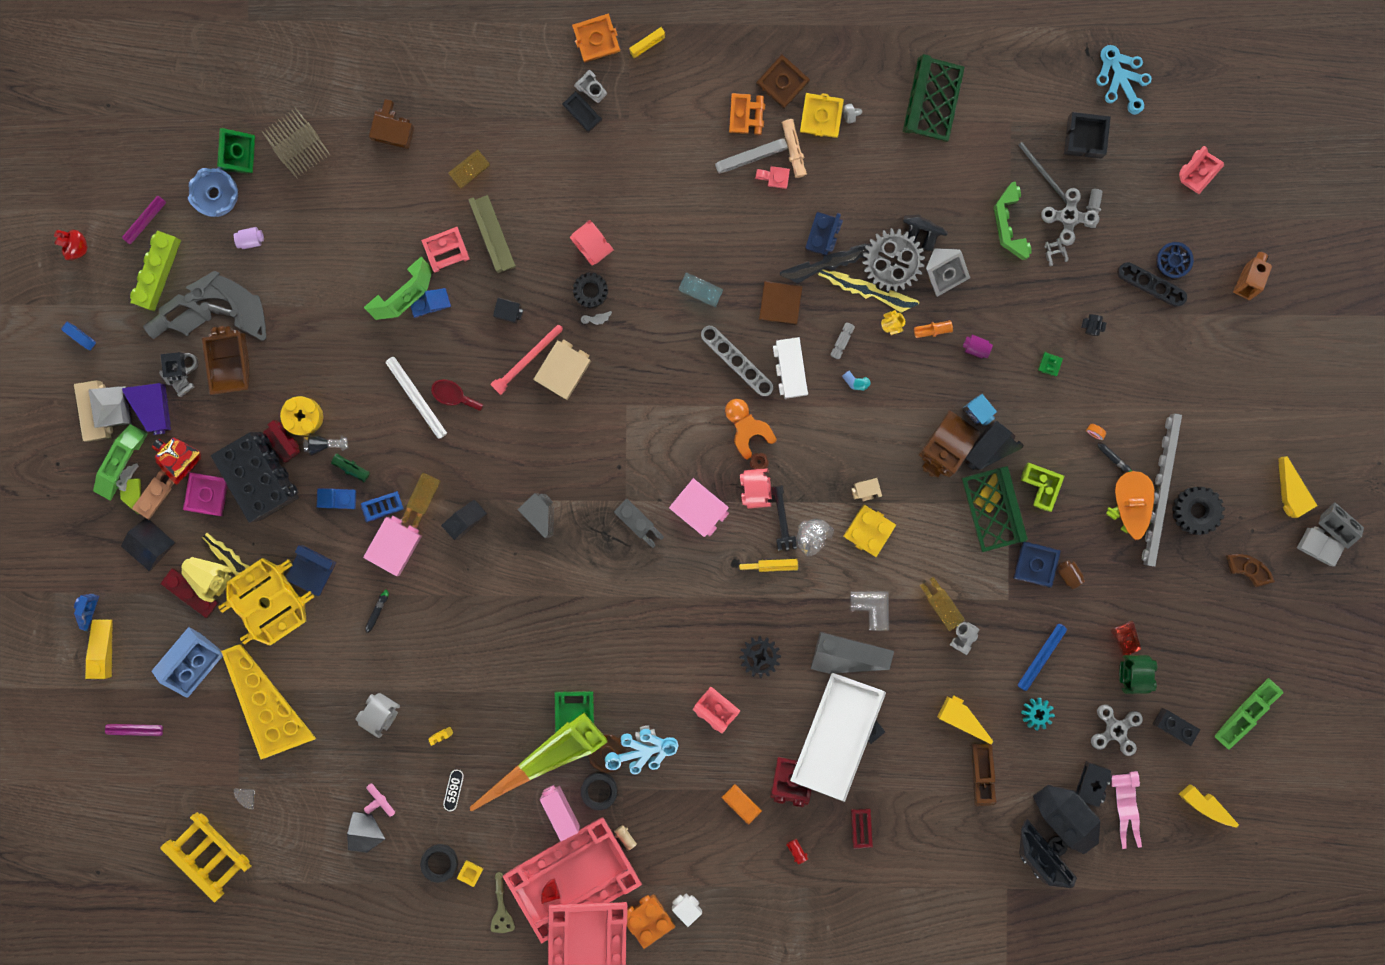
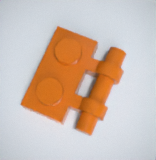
[729,93,765,135]

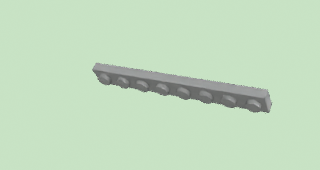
[1142,414,1182,566]

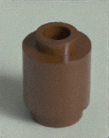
[1058,560,1085,589]

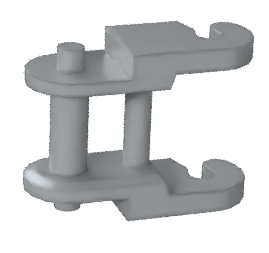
[1044,238,1068,266]

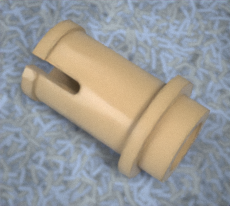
[614,825,637,851]

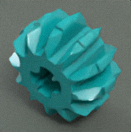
[1021,697,1055,731]

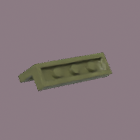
[468,195,516,274]

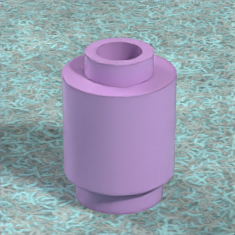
[234,227,264,249]

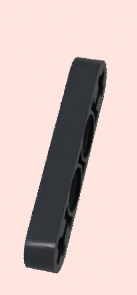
[1117,262,1187,307]

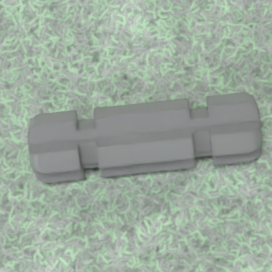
[831,323,855,359]

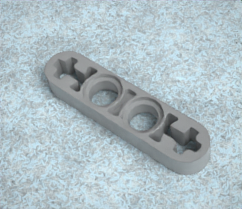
[715,139,788,174]

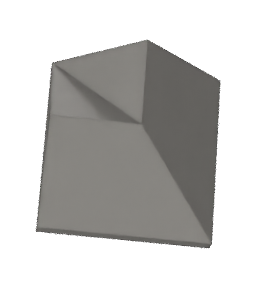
[926,249,970,296]
[89,386,132,428]

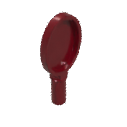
[431,379,484,411]

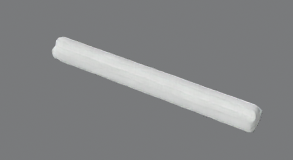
[386,357,447,439]

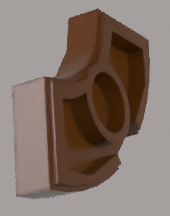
[1226,554,1275,587]

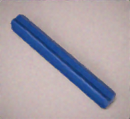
[1018,624,1067,691]

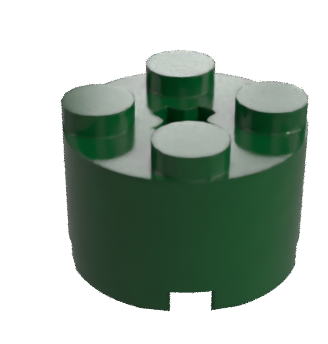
[1119,655,1157,694]

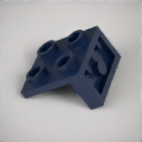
[805,212,843,256]
[286,545,337,596]

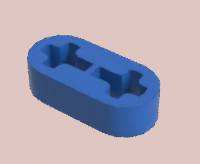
[61,321,96,351]

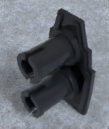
[903,215,948,251]

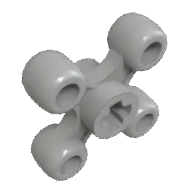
[1041,188,1099,246]
[1091,705,1143,756]

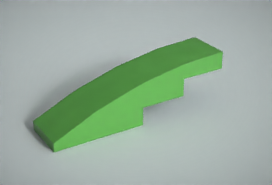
[1215,678,1283,750]

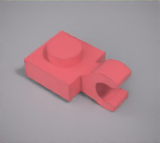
[755,166,790,189]

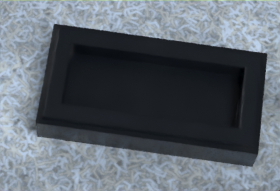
[562,91,602,133]

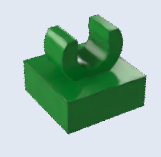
[1038,352,1063,377]

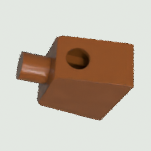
[1233,252,1272,300]

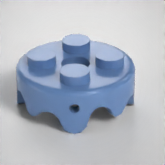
[188,168,238,217]

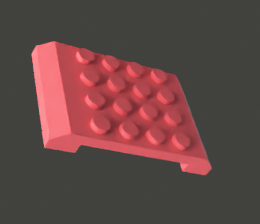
[503,817,642,944]
[548,902,627,965]

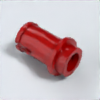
[786,838,808,865]

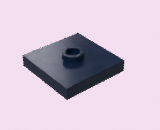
[1014,541,1061,588]

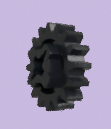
[739,636,781,678]

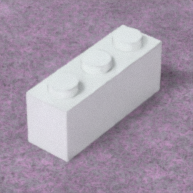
[773,337,808,399]

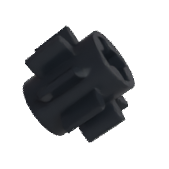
[1081,314,1107,336]

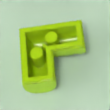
[1021,463,1064,512]

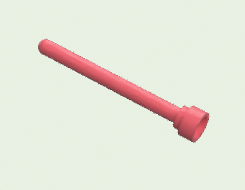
[490,325,563,395]

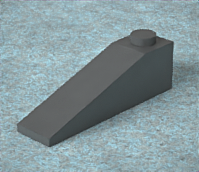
[810,632,894,674]

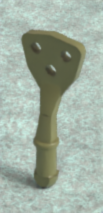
[491,872,515,933]

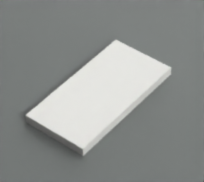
[790,673,886,802]

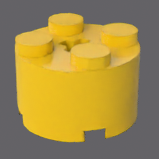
[280,396,323,436]

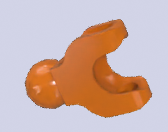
[725,399,777,460]

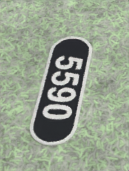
[443,770,463,811]

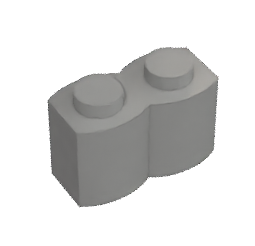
[1297,526,1345,566]

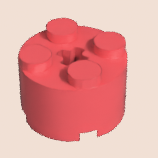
[570,220,614,266]
[740,468,772,509]

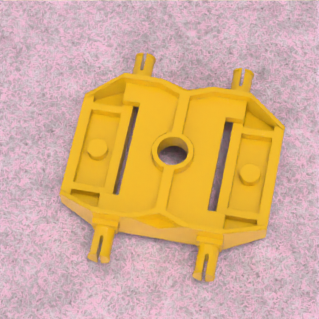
[218,558,314,645]

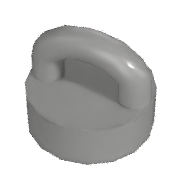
[843,104,862,124]

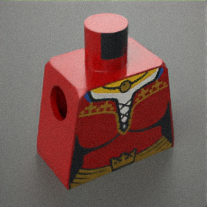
[152,438,201,485]

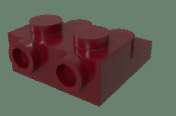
[770,757,812,807]

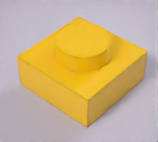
[457,860,483,887]

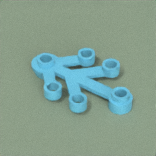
[1096,45,1152,115]
[605,729,678,774]

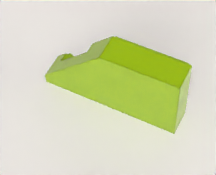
[120,479,141,514]

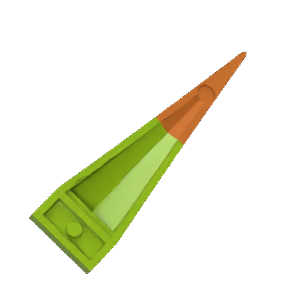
[470,713,607,811]

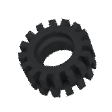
[573,272,608,308]

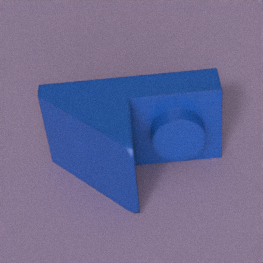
[411,288,451,318]
[317,488,356,509]

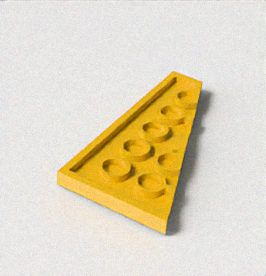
[221,644,316,759]

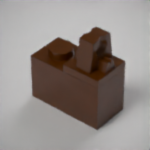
[369,99,414,149]

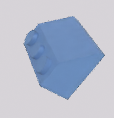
[152,627,223,698]

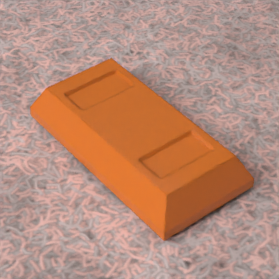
[721,784,762,825]

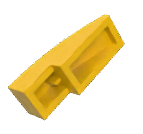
[1179,784,1239,827]

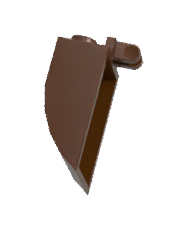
[202,326,250,395]
[919,410,980,478]

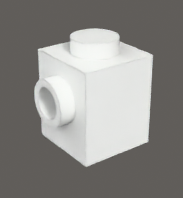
[672,894,702,927]

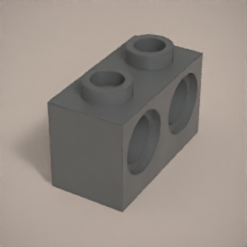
[1318,502,1364,549]

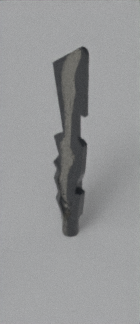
[780,244,872,284]

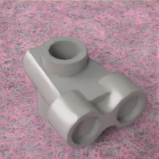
[574,70,607,103]
[950,622,980,655]

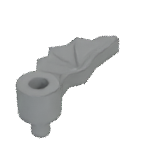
[580,311,612,325]
[116,464,139,491]

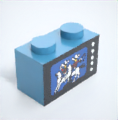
[962,394,997,426]

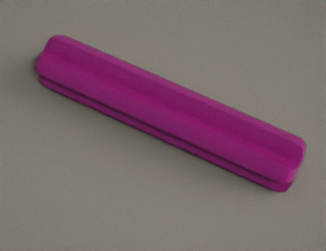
[122,196,166,244]
[105,724,163,736]

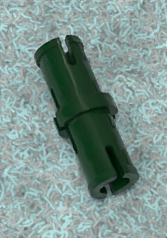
[331,453,370,483]

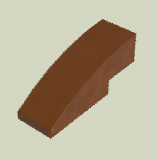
[972,744,996,806]

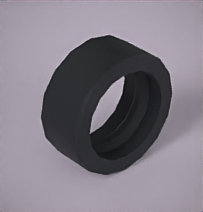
[581,772,617,810]
[420,844,458,883]

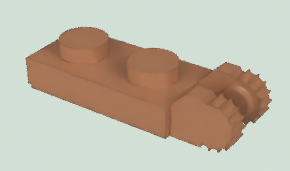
[132,469,174,520]

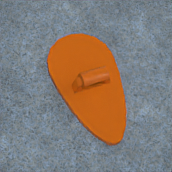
[1115,471,1154,540]

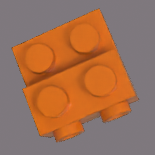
[626,894,676,949]

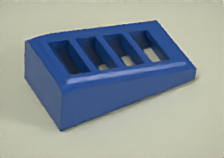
[360,491,404,523]

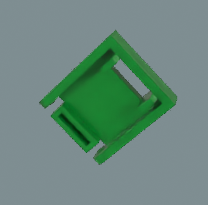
[555,691,594,733]

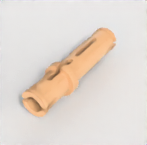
[781,119,807,178]

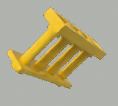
[160,812,251,903]

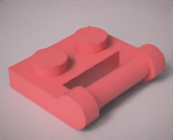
[421,227,470,273]

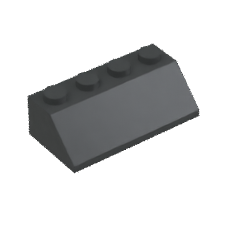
[517,493,554,538]

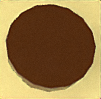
[588,734,626,773]

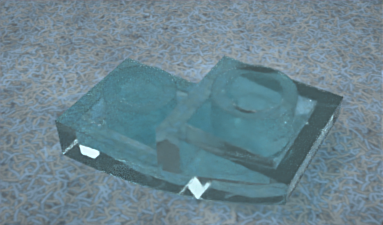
[678,273,723,307]

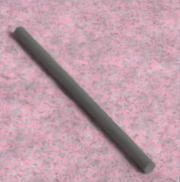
[1018,142,1067,204]

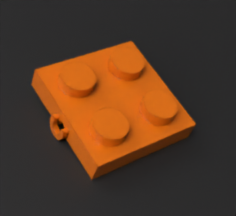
[572,13,620,63]

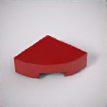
[541,879,561,904]

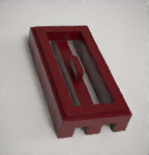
[851,808,873,849]

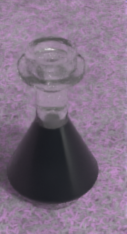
[304,433,348,456]

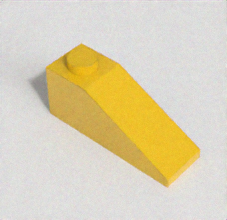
[1278,456,1317,518]
[85,620,112,679]
[937,696,993,745]

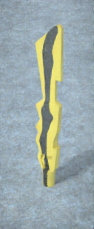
[202,533,270,607]

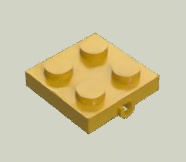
[800,93,844,138]
[843,504,896,557]

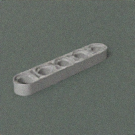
[701,326,773,397]

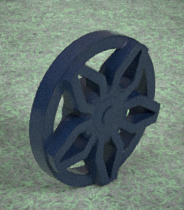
[1157,242,1194,278]

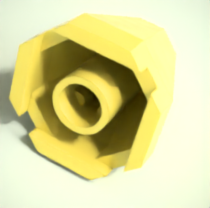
[181,557,232,602]

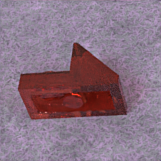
[1111,620,1141,656]

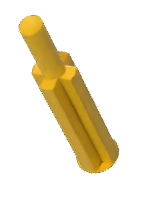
[739,559,798,572]

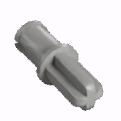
[1084,189,1103,228]

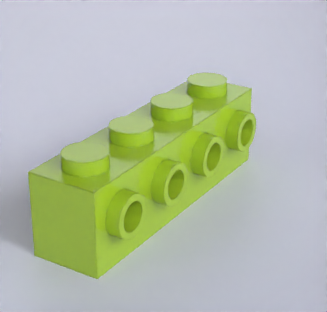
[130,231,181,312]

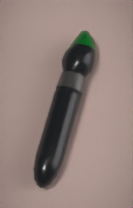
[1097,442,1132,473]
[365,589,389,633]

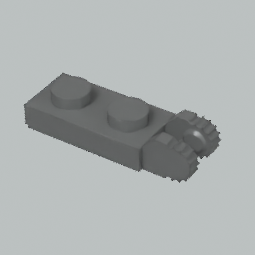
[614,499,664,548]

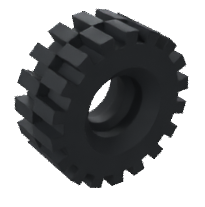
[1172,487,1225,535]

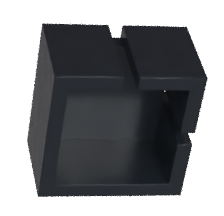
[1064,112,1111,159]

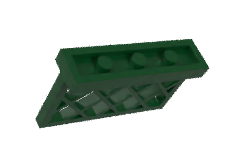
[902,54,965,142]
[961,466,1028,552]

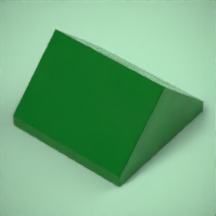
[217,128,255,173]

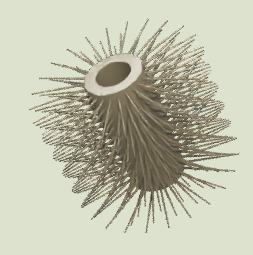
[262,108,330,179]

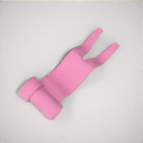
[1111,771,1142,849]

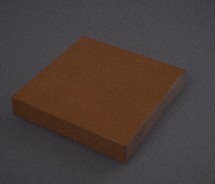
[756,54,810,109]
[759,281,802,325]

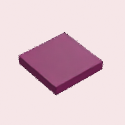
[183,472,228,516]

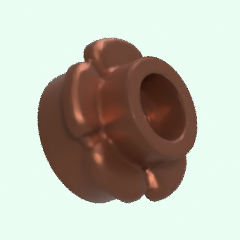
[750,453,769,469]

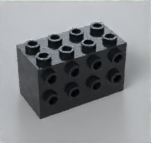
[211,432,299,523]

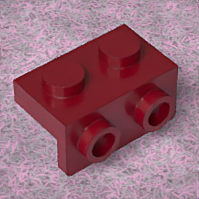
[263,420,301,462]

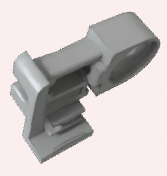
[159,353,199,397]

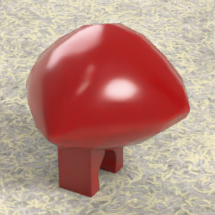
[54,229,88,261]

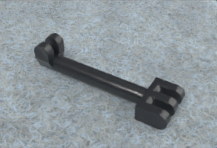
[771,485,797,552]

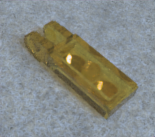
[402,473,441,528]
[920,577,965,631]

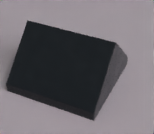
[121,518,176,571]

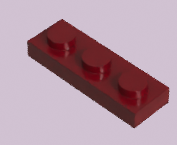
[160,568,219,618]

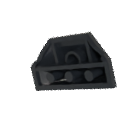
[1033,785,1100,854]
[1019,819,1077,888]

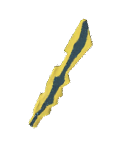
[818,269,919,313]

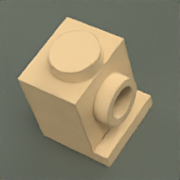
[851,478,882,501]

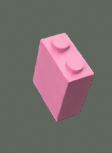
[669,478,729,537]
[363,516,422,576]
[540,785,580,841]

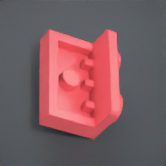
[1179,146,1224,194]
[693,687,740,733]

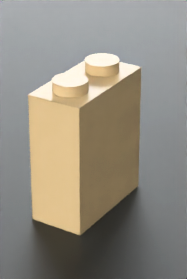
[534,340,591,400]

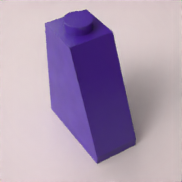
[122,383,171,435]

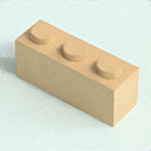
[74,380,113,442]

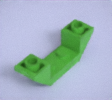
[993,182,1031,260]
[364,257,433,320]
[93,424,148,500]

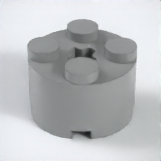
[356,693,400,738]

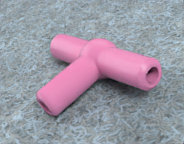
[364,783,395,817]

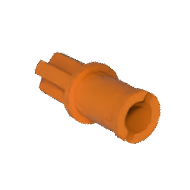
[914,320,953,338]

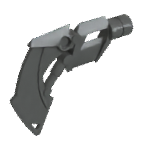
[143,271,266,341]

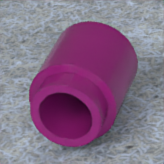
[963,334,993,359]

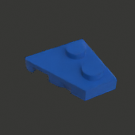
[74,594,99,631]

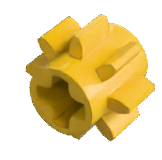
[881,310,905,335]

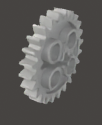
[862,228,925,291]

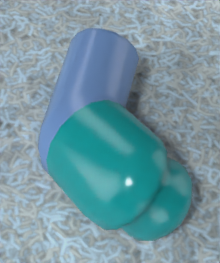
[842,371,871,391]

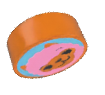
[1086,424,1107,440]

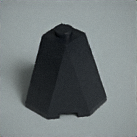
[964,421,1024,470]

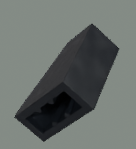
[441,500,488,540]

